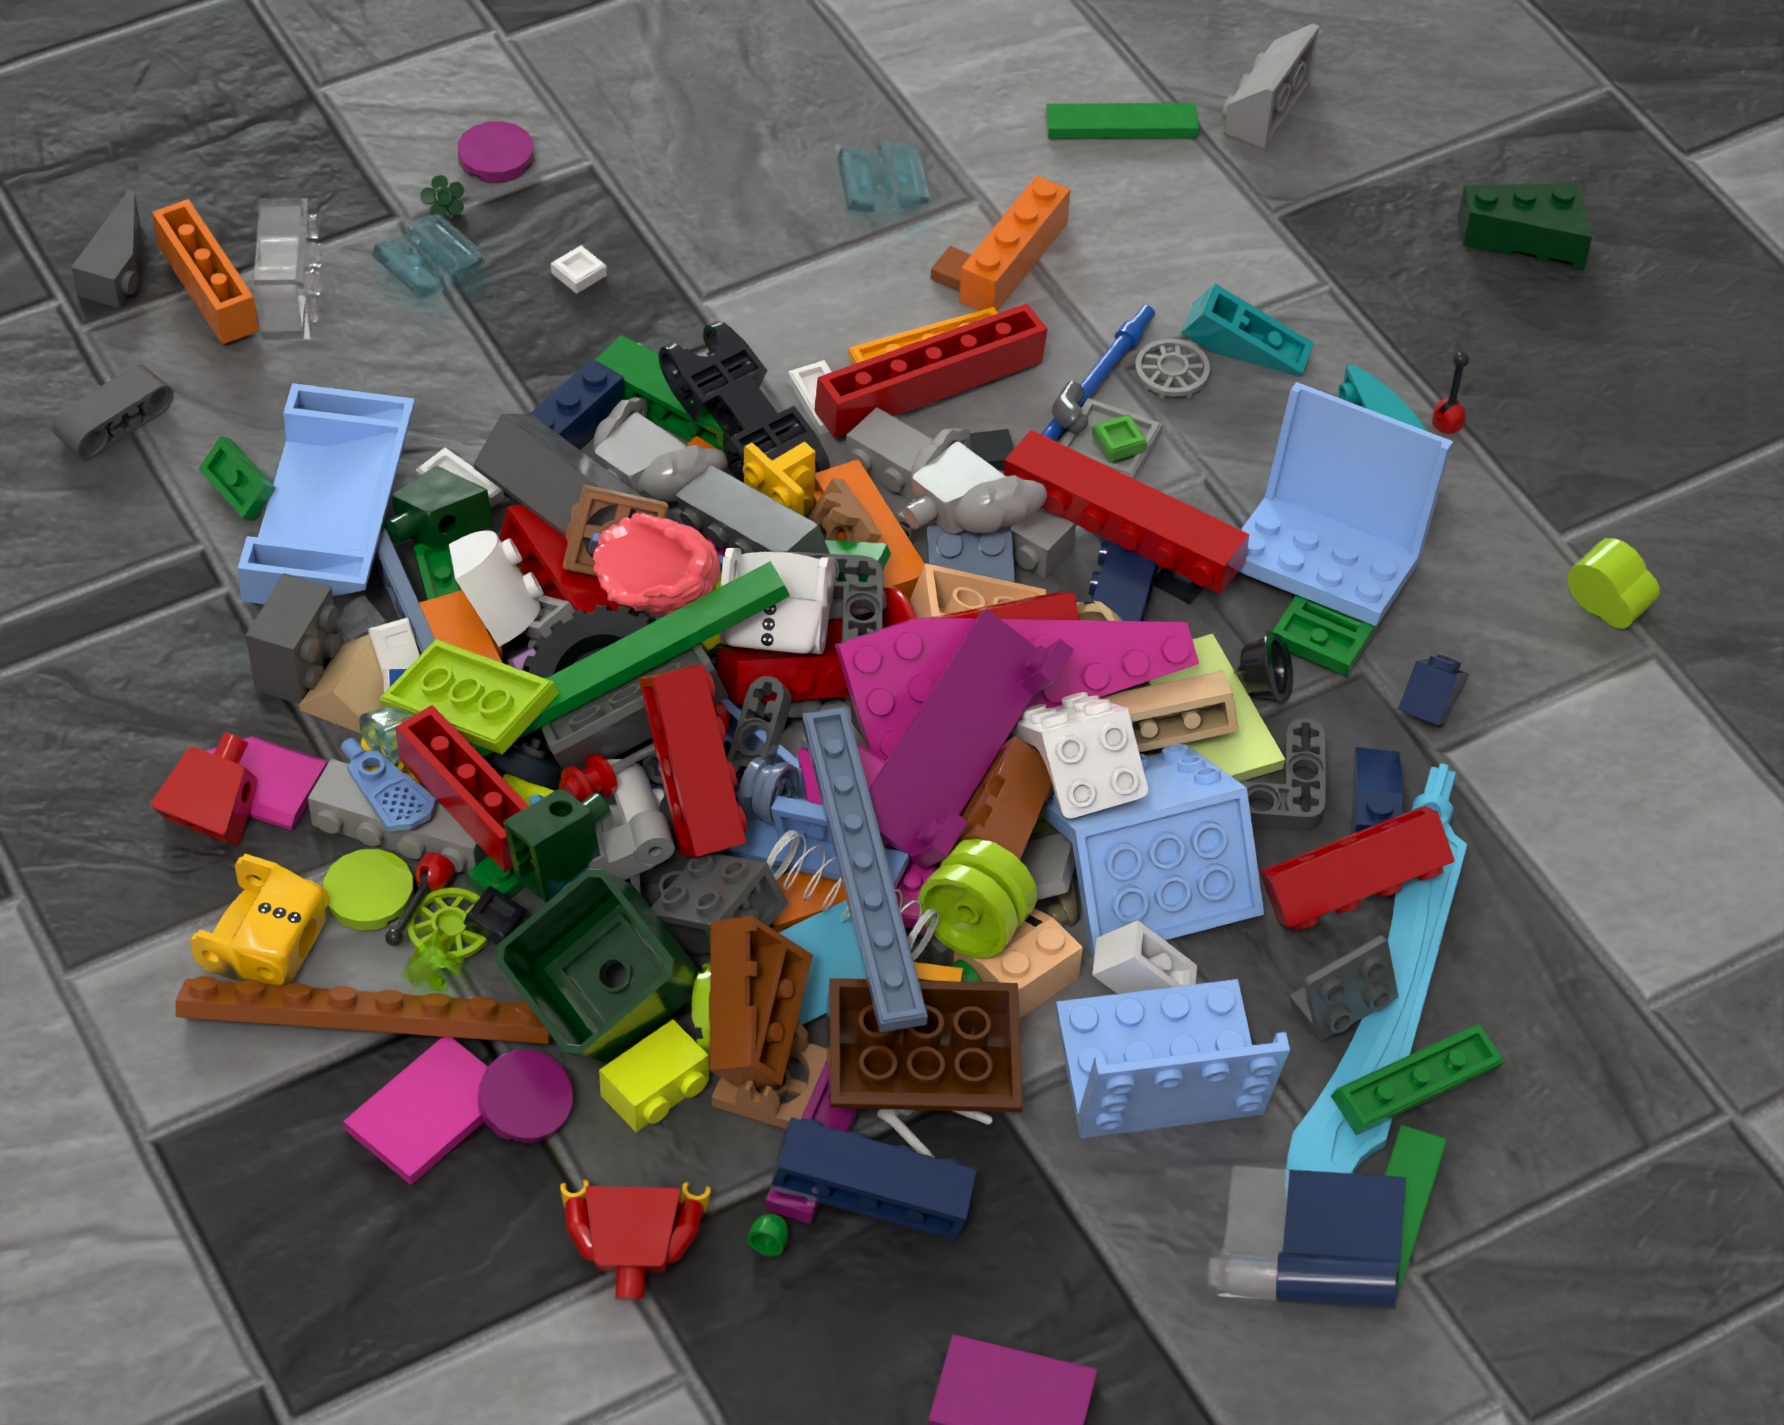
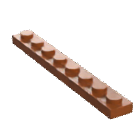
[175,976,551,1044]

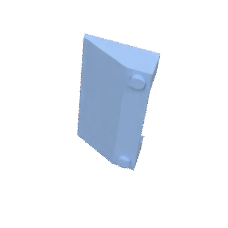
[237,383,415,604]

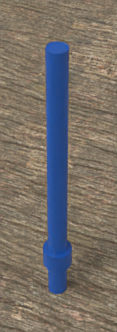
[1041,305,1155,441]

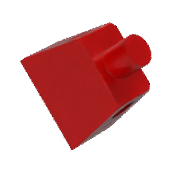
[150,732,257,847]

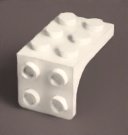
[1012,692,1148,819]

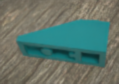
[1181,283,1314,377]

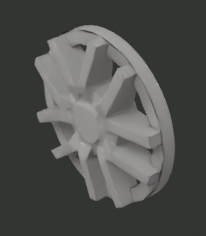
[1135,339,1210,399]

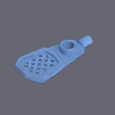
[341,738,437,832]

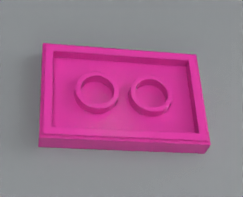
[343,1037,488,1185]

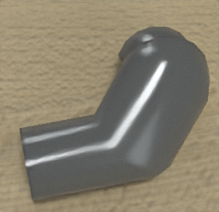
[1052,381,1088,434]

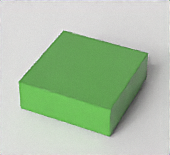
[1092,414,1147,463]

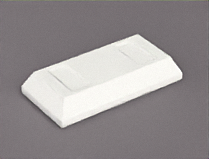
[368,618,420,675]

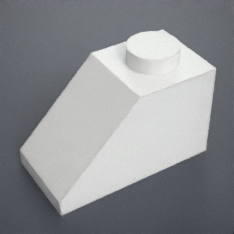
[1092,920,1197,994]

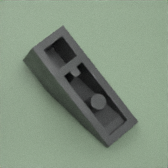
[71,191,140,308]

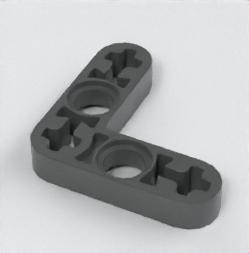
[771,551,883,642]
[642,676,792,803]
[1238,717,1326,830]

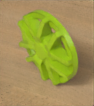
[407,888,489,964]

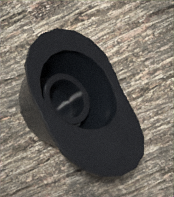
[1233,631,1293,702]

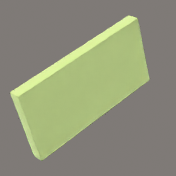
[1144,634,1286,781]

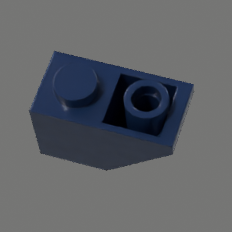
[1398,654,1469,725]

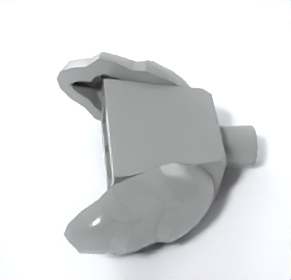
[593,397,728,502]
[903,427,1047,534]

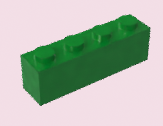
[595,335,729,451]

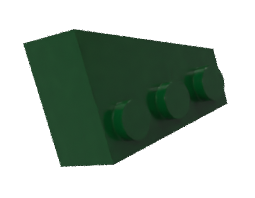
[1457,183,1592,271]

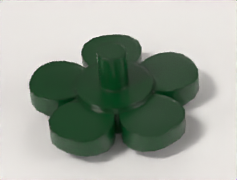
[420,175,465,220]

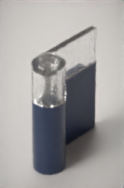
[1209,1166,1406,1310]

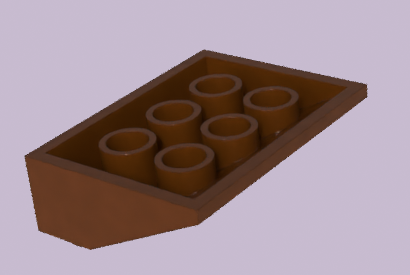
[826,978,1023,1112]

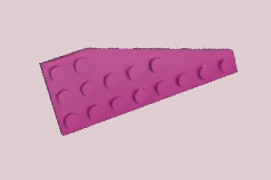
[835,617,1199,761]

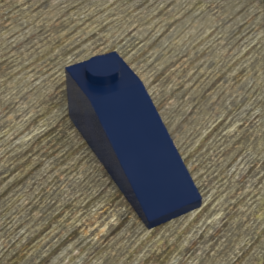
[1351,747,1403,835]

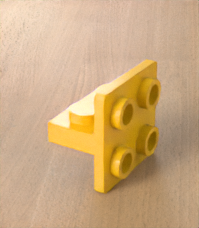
[743,442,815,516]

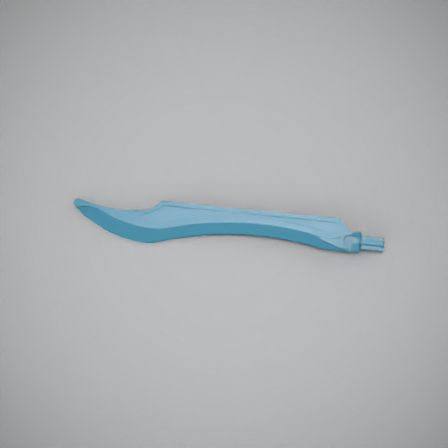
[1285,763,1467,1206]

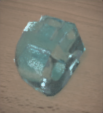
[359,707,412,764]

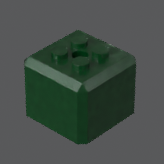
[495,868,701,1065]

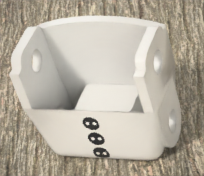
[720,548,836,654]

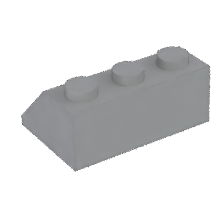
[1222,24,1319,149]

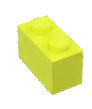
[599,1019,709,1132]

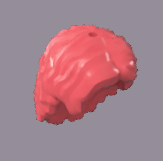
[593,513,720,615]

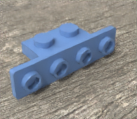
[728,796,909,890]

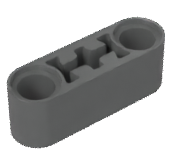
[53,365,174,459]

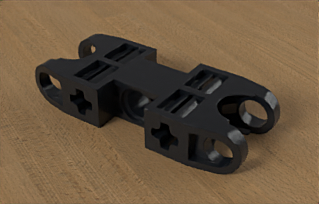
[659,321,830,483]

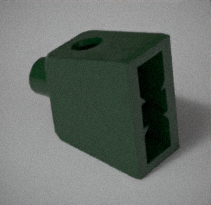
[385,466,493,548]
[504,789,611,903]

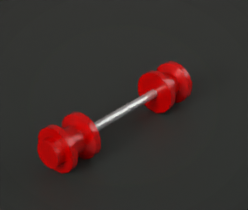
[559,701,730,802]

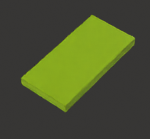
[379,639,560,754]

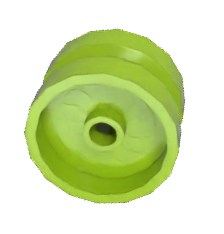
[917,839,1038,959]

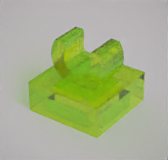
[402,928,462,991]

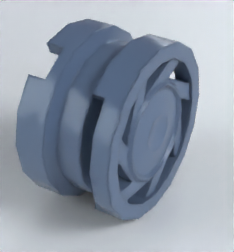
[738,757,800,826]

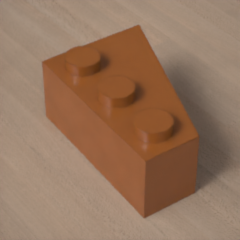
[953,736,1054,860]
[709,916,813,1088]

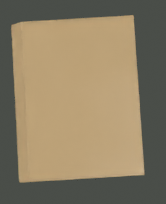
[299,634,385,735]

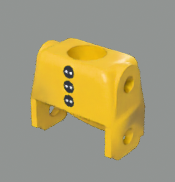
[190,854,330,986]

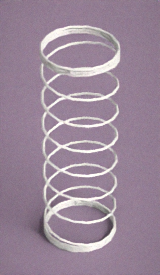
[767,830,939,960]

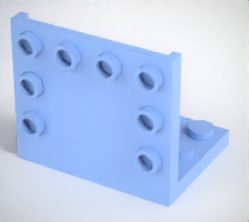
[1238,382,1453,627]
[1039,744,1264,957]
[1054,979,1290,1139]

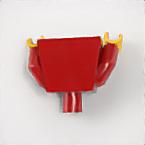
[560,1180,711,1301]

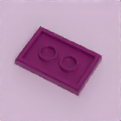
[928,1334,1097,1425]

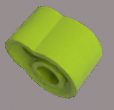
[1567,538,1660,629]

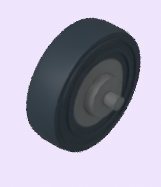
[487,738,562,789]

